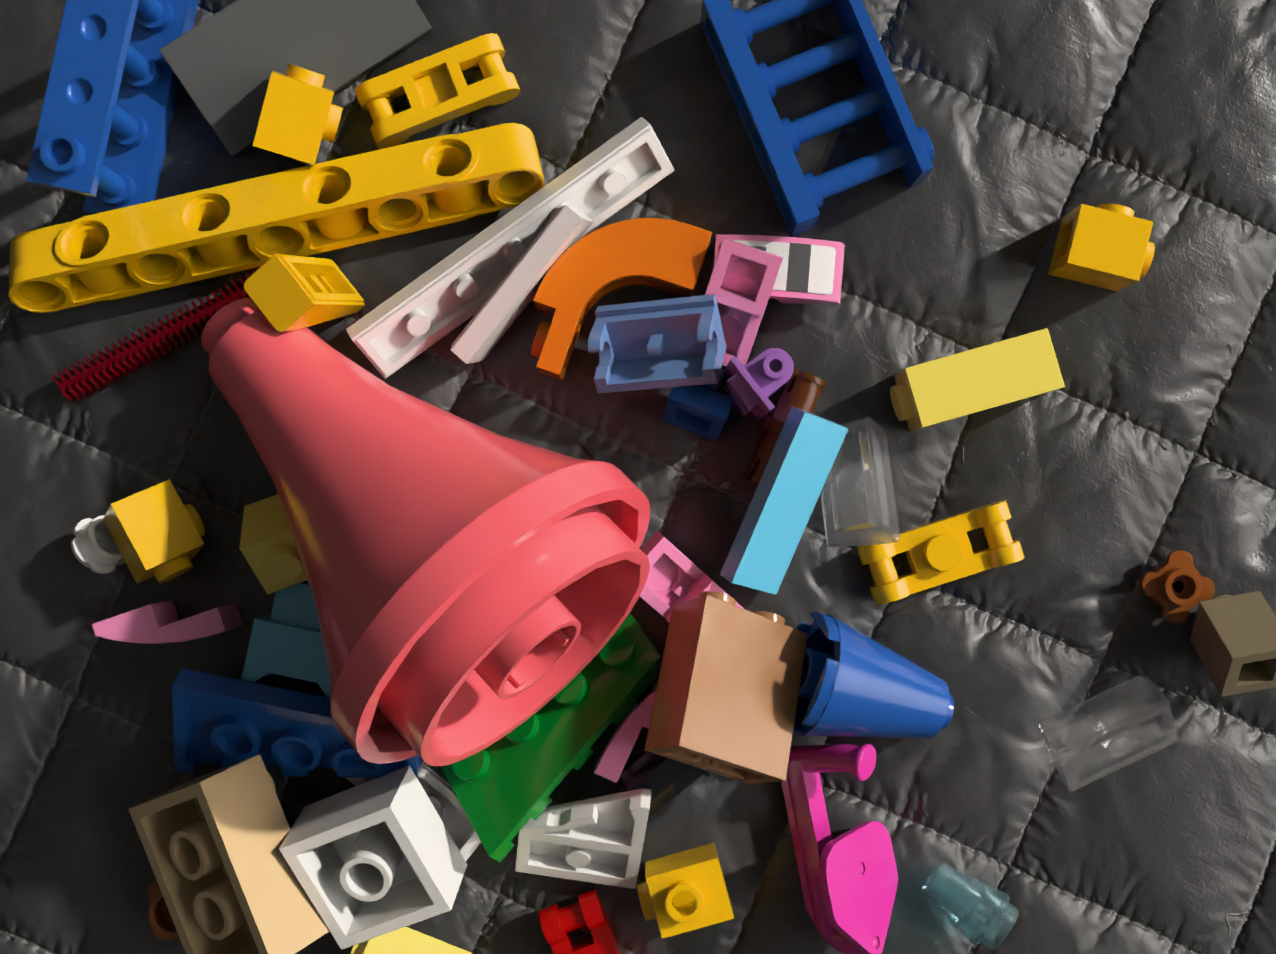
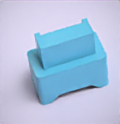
[241,581,330,698]

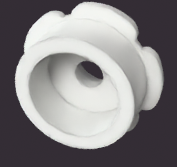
[71,515,125,574]

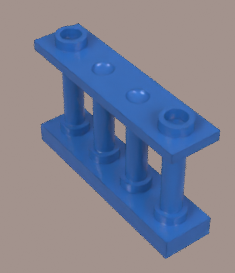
[26,0,199,215]
[700,0,935,237]

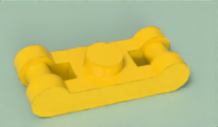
[355,33,521,149]
[857,500,1025,605]

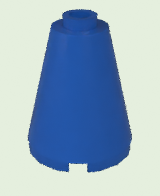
[793,611,954,739]

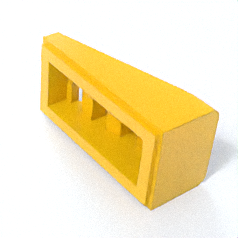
[244,254,365,332]

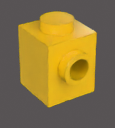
[253,63,343,165]
[1048,203,1155,292]
[103,479,205,584]
[637,843,734,939]

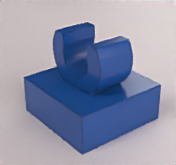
[661,369,734,441]

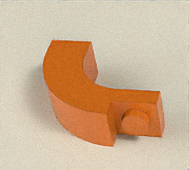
[531,218,712,381]

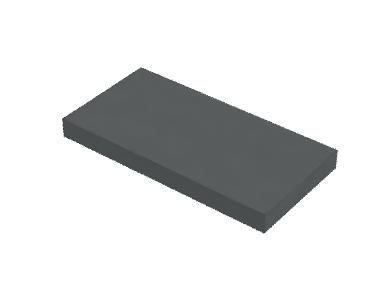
[159,0,433,157]

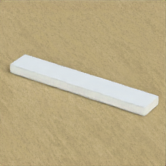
[346,116,675,379]

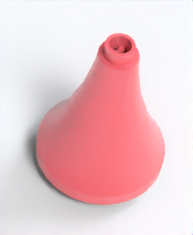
[201,298,650,767]

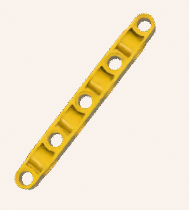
[9,123,545,313]

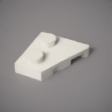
[515,788,651,889]

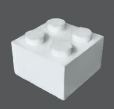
[279,765,467,950]

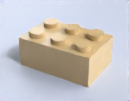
[128,754,329,954]

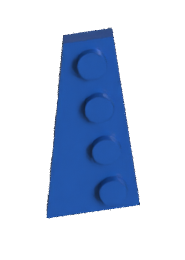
[172,668,423,778]

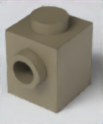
[1190,591,1276,697]

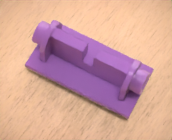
[722,348,794,421]

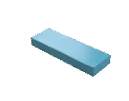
[720,406,848,595]

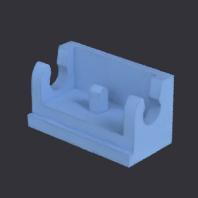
[588,294,726,393]

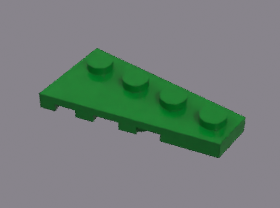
[440,613,663,863]

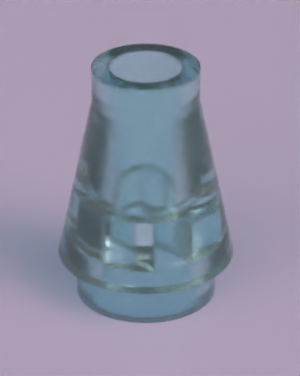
[922,860,1019,950]

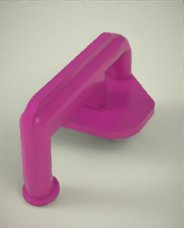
[781,744,898,954]

